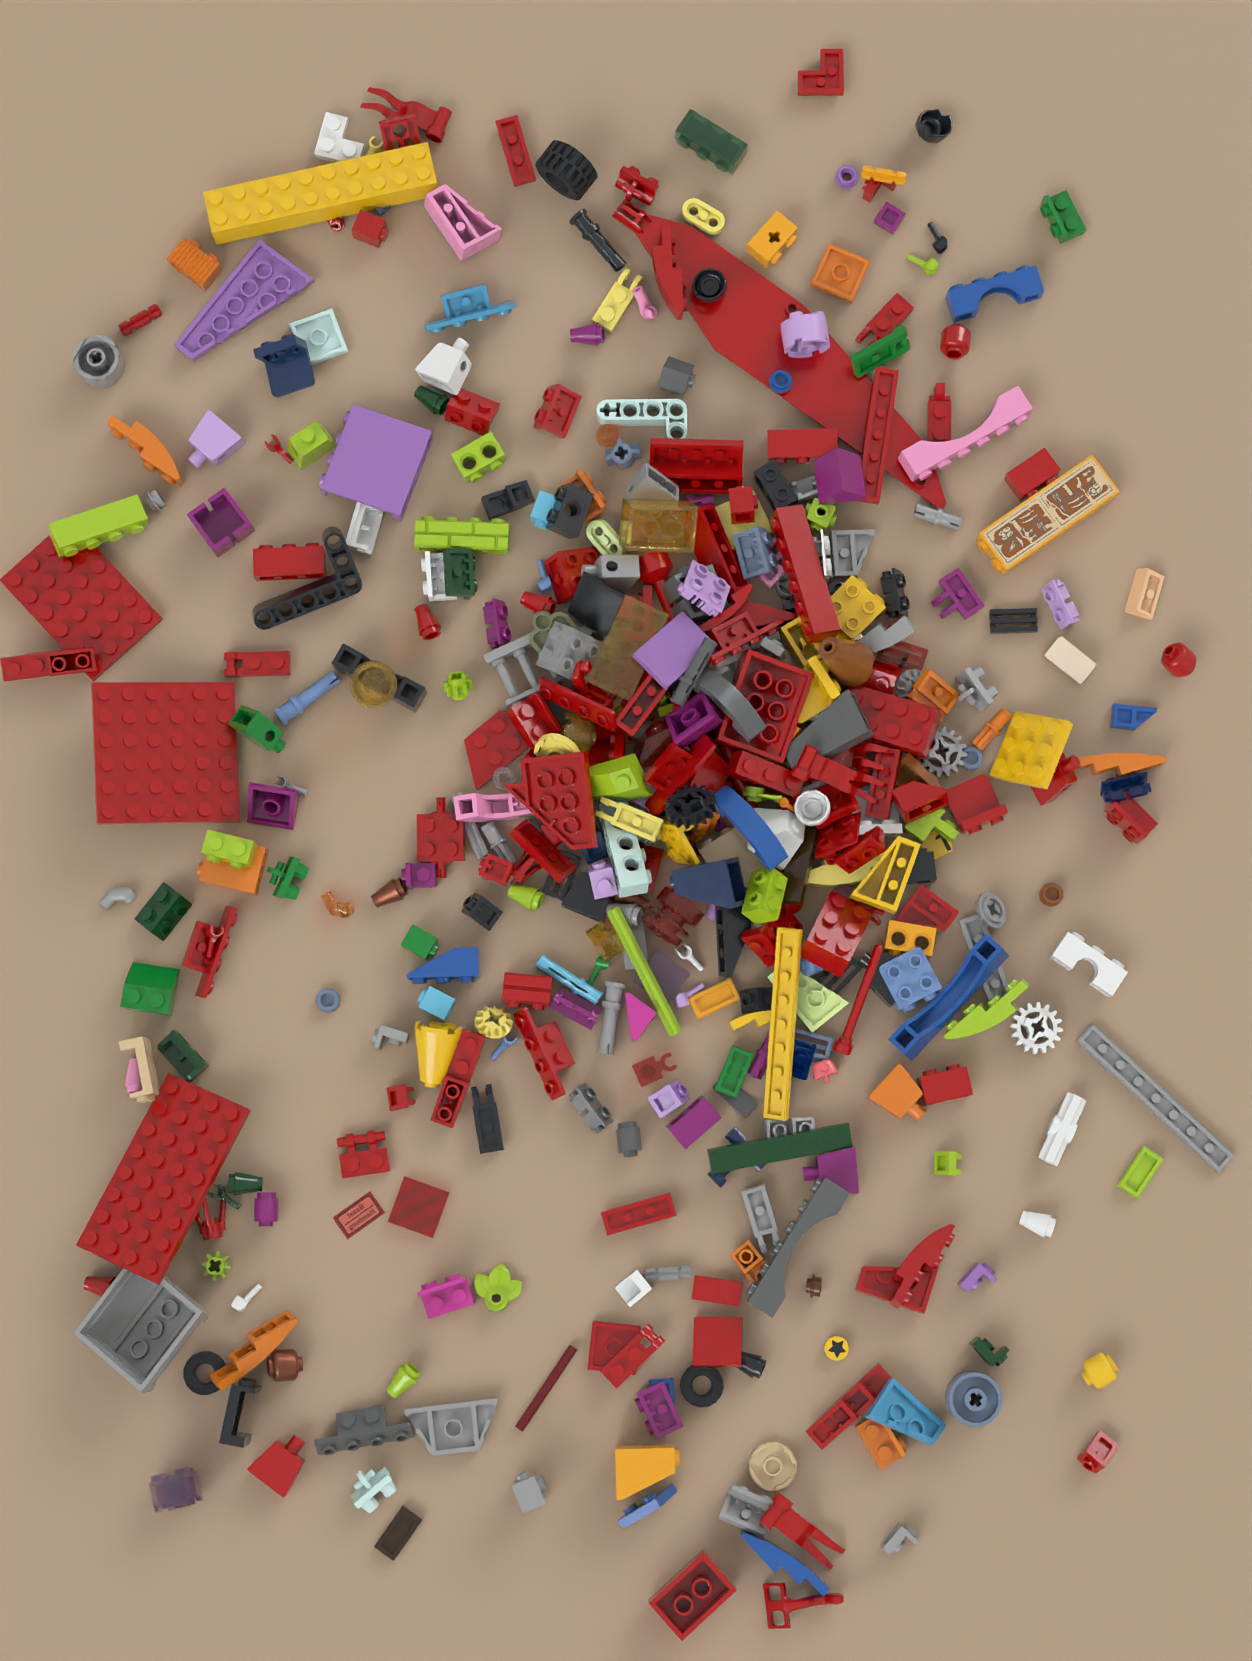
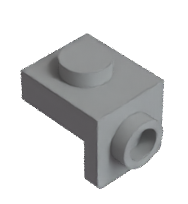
[759,637,785,662]

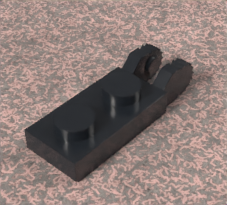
[471,1084,504,1154]

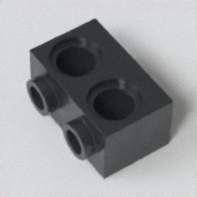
[753,460,798,512]

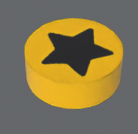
[824,1336,849,1361]

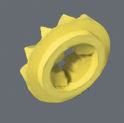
[474,1005,513,1039]

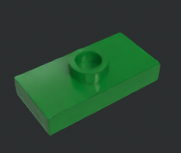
[714,1045,754,1099]

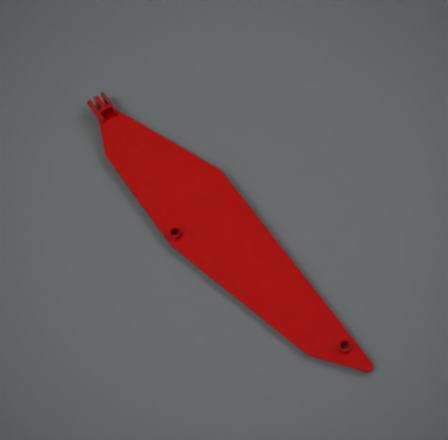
[612,199,946,509]

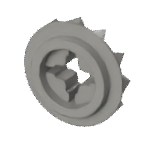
[895,669,923,701]
[975,892,1006,930]

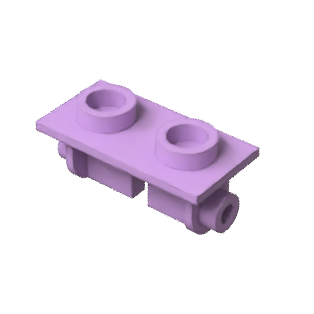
[1041,579,1080,630]

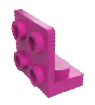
[417,1273,475,1319]

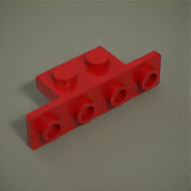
[706,611,784,666]
[539,676,617,731]
[643,733,716,817]
[781,767,870,829]
[181,906,237,998]
[513,1007,575,1101]

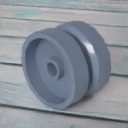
[945,1371,1002,1427]

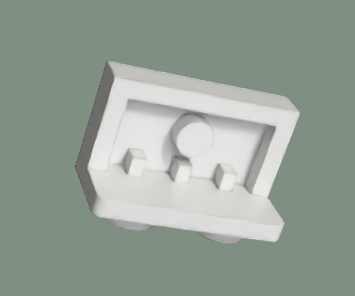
[421,551,457,602]

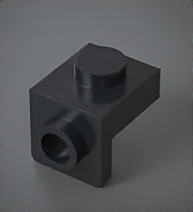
[740,987,773,1014]

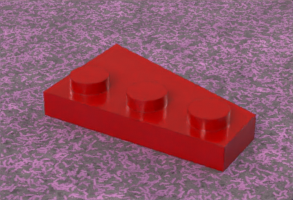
[855,1266,939,1314]

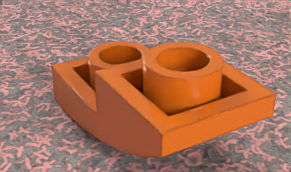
[730,1240,765,1283]

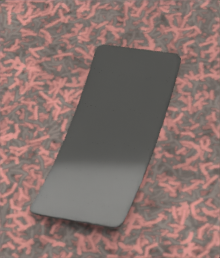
[713,1082,758,1117]

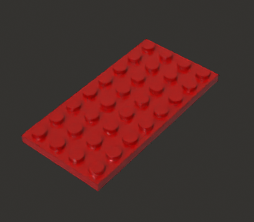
[76,1073,251,1285]

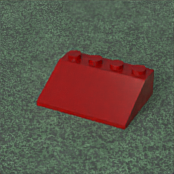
[711,649,814,764]

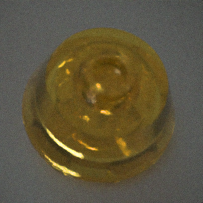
[350,661,397,708]
[560,712,596,754]

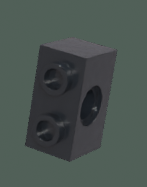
[546,483,594,539]

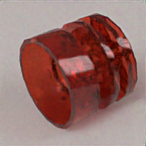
[641,886,704,948]

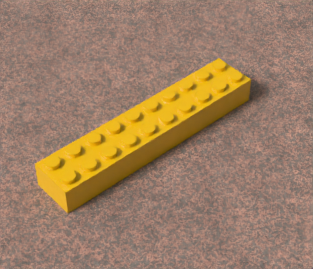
[203,142,438,245]

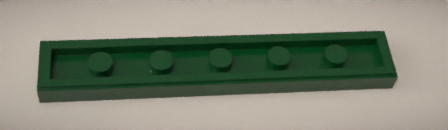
[707,1122,853,1174]

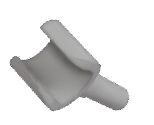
[274,775,308,796]

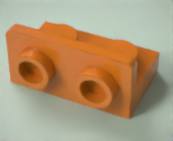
[855,1419,907,1470]

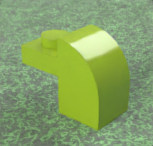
[902,809,960,844]

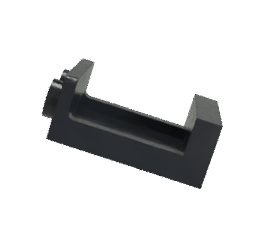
[219,1378,262,1448]

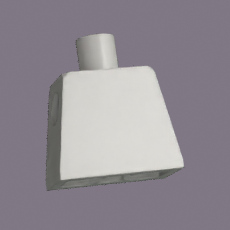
[415,338,472,395]

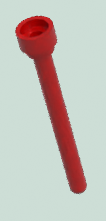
[832,945,883,1055]

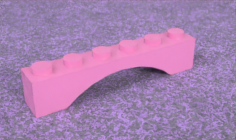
[898,386,1033,482]

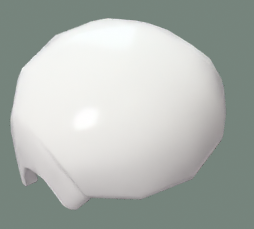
[794,790,831,826]

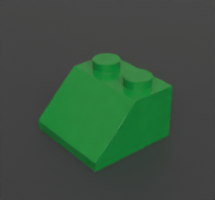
[120,962,180,1016]

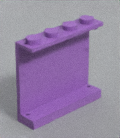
[319,404,433,522]

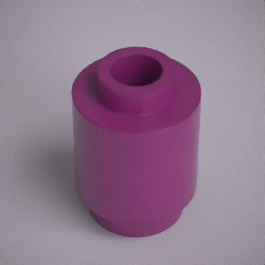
[254,1192,279,1226]

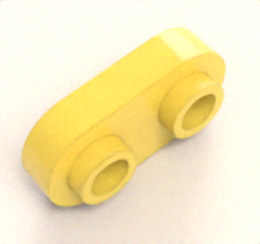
[682,198,725,235]

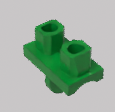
[267,856,309,900]

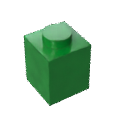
[401,924,440,961]

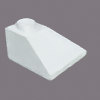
[747,808,805,870]

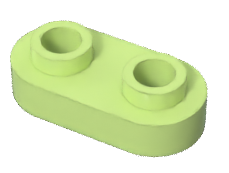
[586,519,626,555]

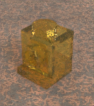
[586,922,625,962]

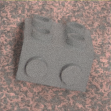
[536,621,603,684]

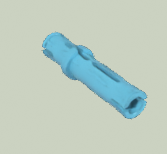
[535,954,603,1005]

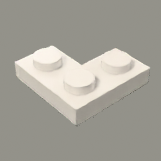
[314,112,365,162]

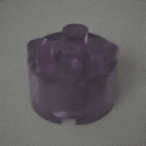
[149,1467,203,1513]

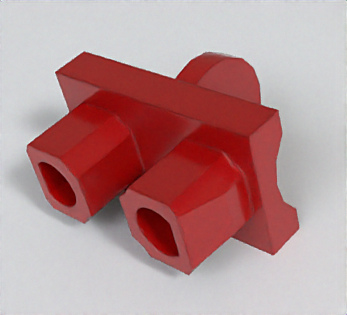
[614,166,659,206]

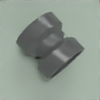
[776,573,793,600]

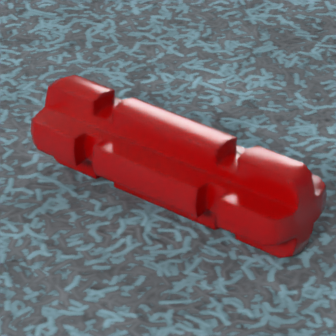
[118,304,162,336]

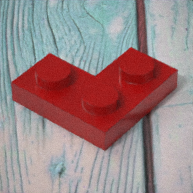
[798,49,844,96]

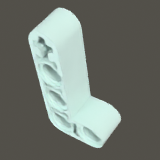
[596,399,687,439]

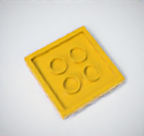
[989,711,1073,789]

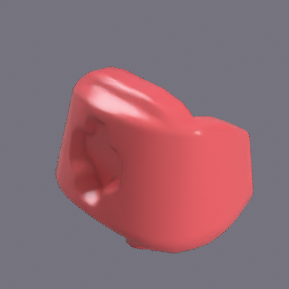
[812,1059,838,1083]

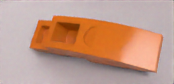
[107,416,183,487]

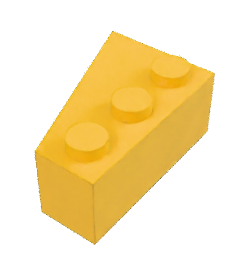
[849,836,921,914]

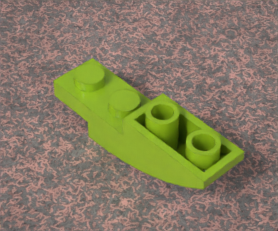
[944,978,1029,1039]

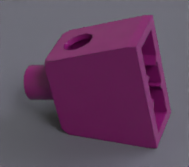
[803,1147,859,1194]

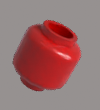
[940,323,971,360]
[1161,642,1197,677]

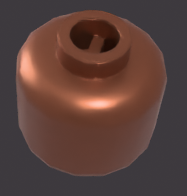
[267,1349,303,1382]

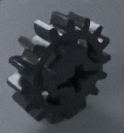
[664,783,717,829]

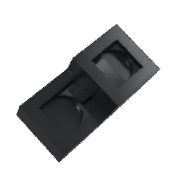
[481,480,535,520]

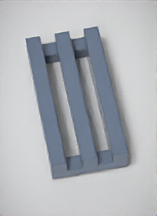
[794,1028,834,1060]

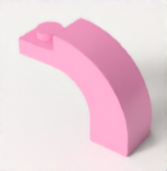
[454,793,533,822]

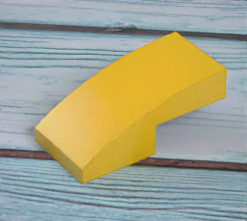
[729,1011,771,1032]

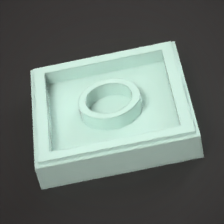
[289,308,348,365]

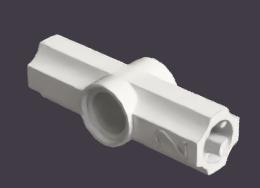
[1037,1092,1086,1166]

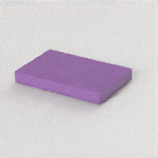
[632,611,710,690]

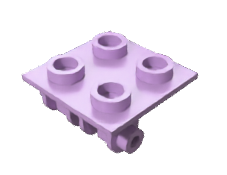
[677,560,731,617]

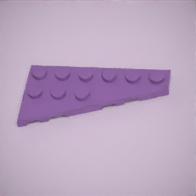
[174,239,314,361]

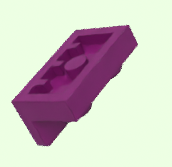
[635,1381,684,1439]

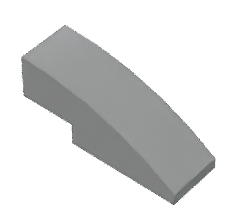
[858,616,917,653]

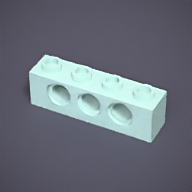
[598,801,652,898]

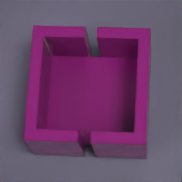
[186,487,255,558]

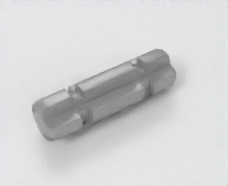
[644,1265,692,1282]

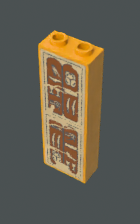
[976,455,1120,576]

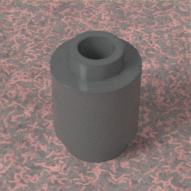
[616,1121,642,1157]

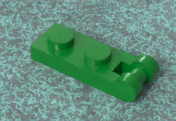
[850,326,911,378]

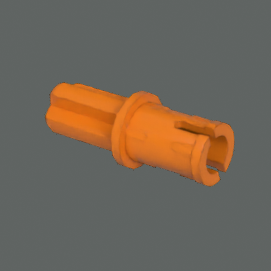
[972,708,1012,750]

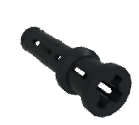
[569,209,627,272]

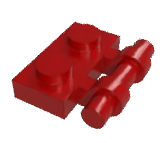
[337,1130,390,1179]

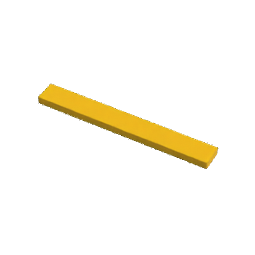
[763,927,803,1121]

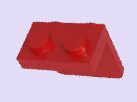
[946,774,1008,835]
[741,906,803,967]

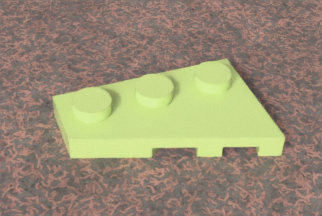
[768,972,850,1033]

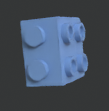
[879,947,942,1013]

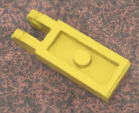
[592,268,643,333]
[594,797,664,842]

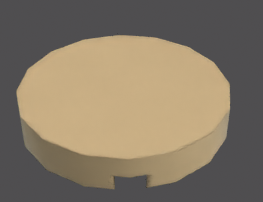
[749,1441,797,1491]

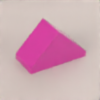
[625,993,657,1042]

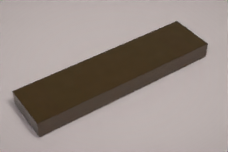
[782,825,820,905]

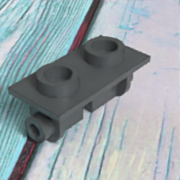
[569,1083,614,1133]

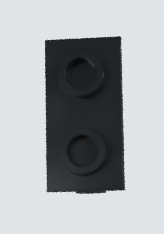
[880,568,910,619]

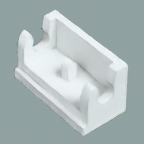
[346,502,384,556]

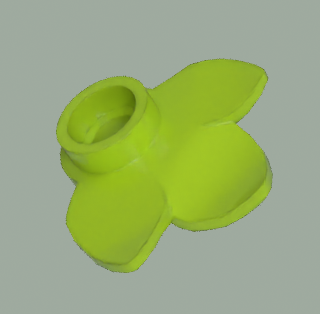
[742,786,790,803]
[474,1264,522,1312]

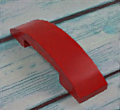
[699,583,753,635]

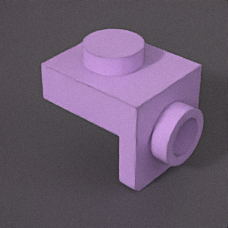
[587,860,618,900]

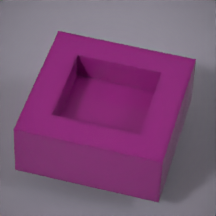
[874,202,906,235]

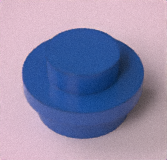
[769,370,792,393]

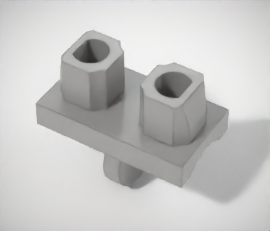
[955,667,999,713]

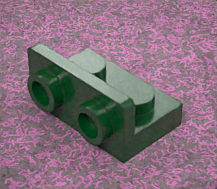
[443,548,477,600]

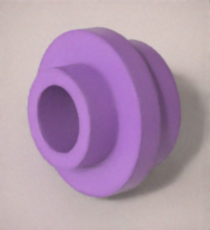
[835,166,858,189]

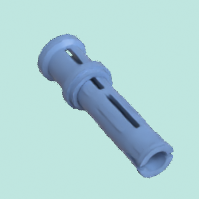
[273,671,340,726]

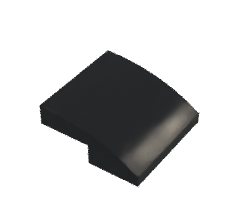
[567,571,625,637]

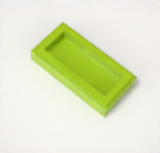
[1116,1145,1164,1199]

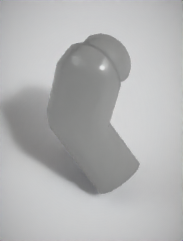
[99,887,136,910]

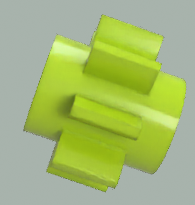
[443,671,473,700]
[201,1251,232,1281]

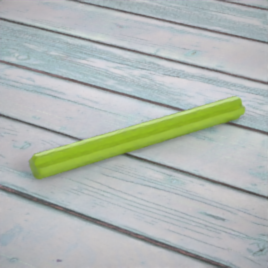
[607,906,681,1036]

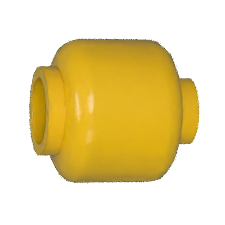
[1081,1352,1119,1389]

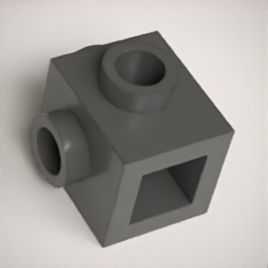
[658,356,696,395]

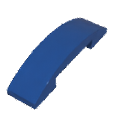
[714,785,788,871]

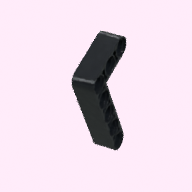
[252,526,362,630]

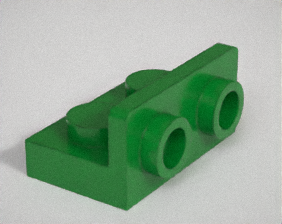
[1040,190,1086,244]

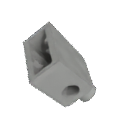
[623,463,679,518]
[581,555,640,593]

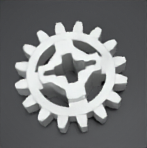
[1010,1002,1063,1054]

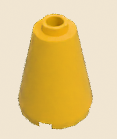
[414,1021,462,1088]

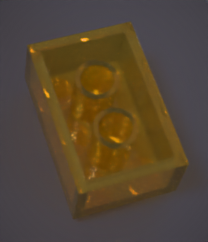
[619,498,698,553]

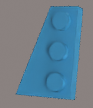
[865,1378,946,1445]

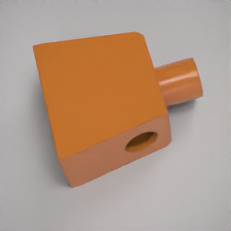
[867,1063,926,1121]

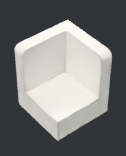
[615,1270,652,1307]

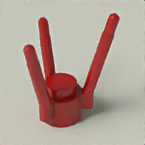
[195,1193,226,1240]

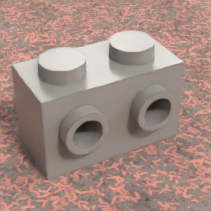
[511,1470,547,1514]

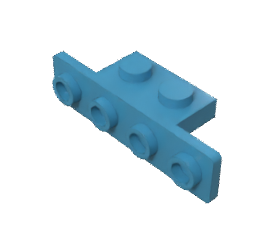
[424,283,515,333]

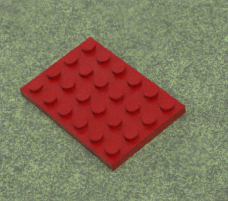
[0,535,163,682]

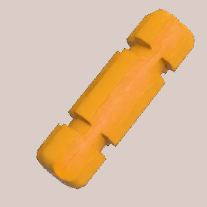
[861,165,906,186]

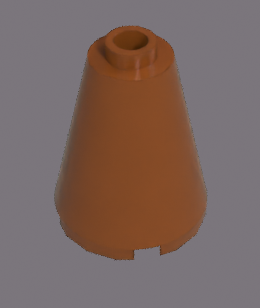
[819,637,875,687]

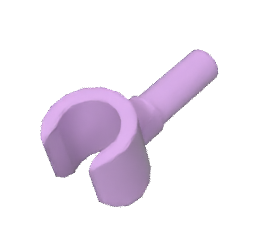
[675,983,705,1008]

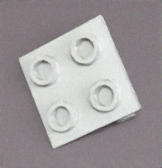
[813,529,833,585]

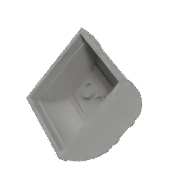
[73,1269,209,1393]

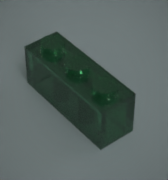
[675,108,748,175]

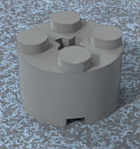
[72,335,124,388]

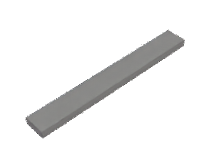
[1076,1023,1235,1173]

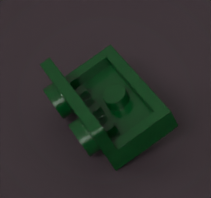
[134,882,192,941]

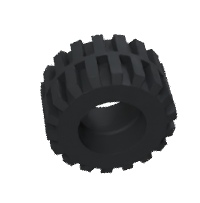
[535,140,598,200]

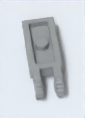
[741,1184,779,1256]

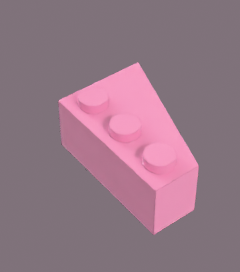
[424,184,502,262]

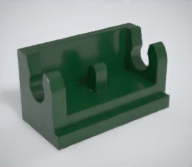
[157,1029,209,1083]

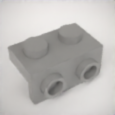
[718,1485,773,1538]

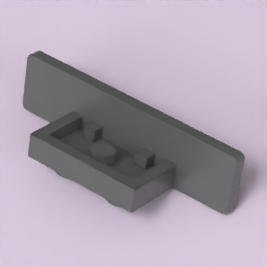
[314,1405,414,1455]

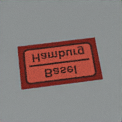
[333,1191,385,1239]

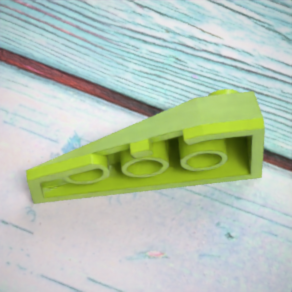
[589,753,654,801]

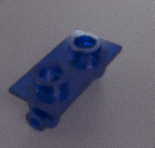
[1100,772,1151,804]

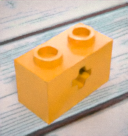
[746,211,798,268]

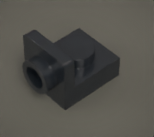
[461,893,503,931]

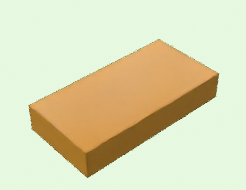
[688,977,741,1020]

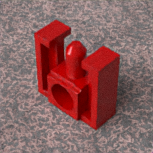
[379,113,421,151]

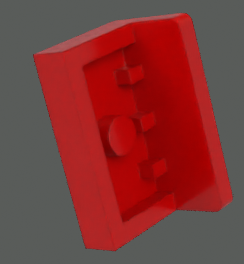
[444,388,500,436]

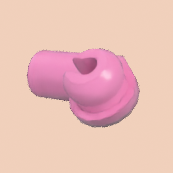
[632,286,657,320]

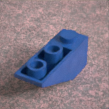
[407,947,480,984]

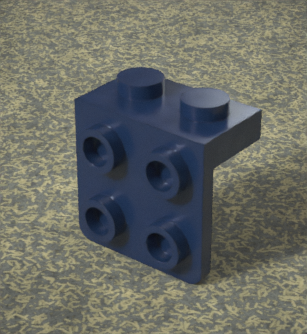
[253,334,315,398]

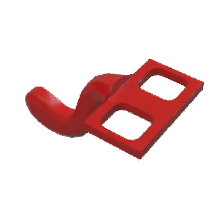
[763,1583,844,1629]

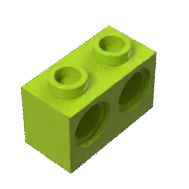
[451,432,506,483]

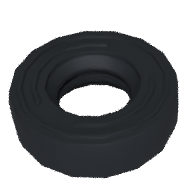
[183,1351,226,1395]
[680,1365,724,1408]

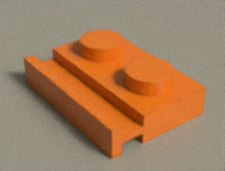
[907,668,960,723]

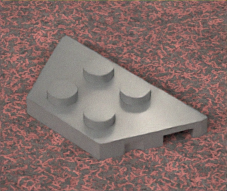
[404,1398,498,1456]

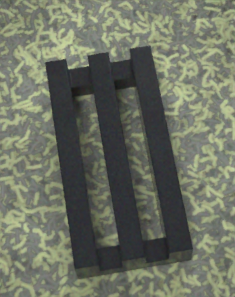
[989,608,1038,634]
[542,849,581,901]
[817,957,863,994]

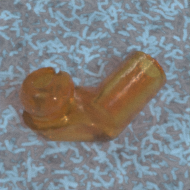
[321,891,354,918]

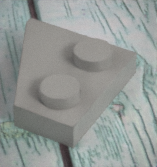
[829,529,875,578]

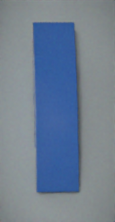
[740,1530,830,1596]

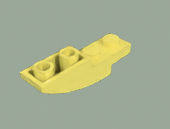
[807,851,886,887]

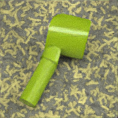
[907,254,939,275]

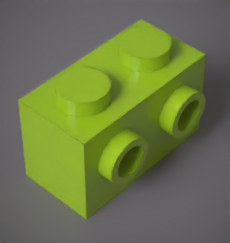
[201,829,257,869]
[741,868,788,924]

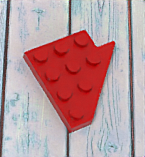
[505,752,597,850]

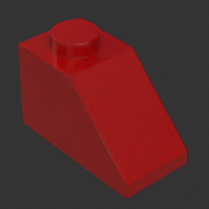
[892,781,949,824]

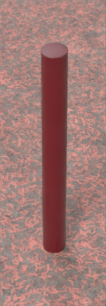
[515,1345,577,1432]

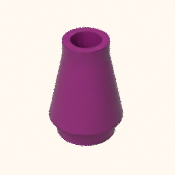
[570,323,605,346]

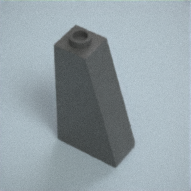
[784,690,874,770]

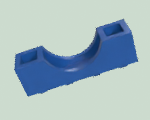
[945,265,1044,323]

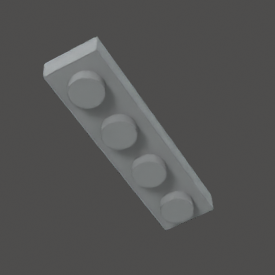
[958,914,1015,1003]

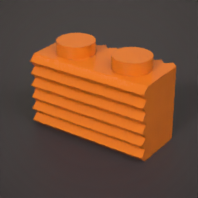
[166,237,222,291]

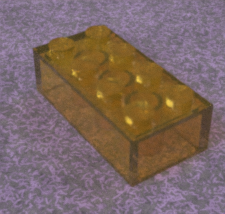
[587,595,669,701]

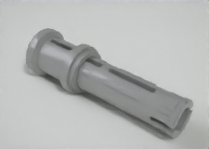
[598,981,626,1055]

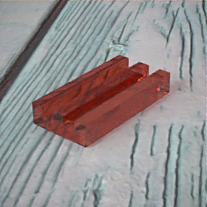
[876,641,929,671]

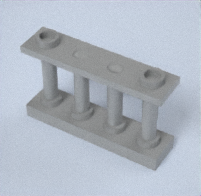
[483,633,570,709]

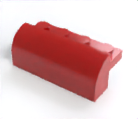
[649,438,744,494]

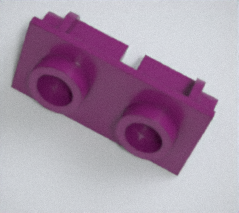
[483,598,511,649]
[549,987,602,1030]

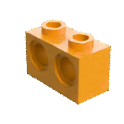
[883,920,937,959]

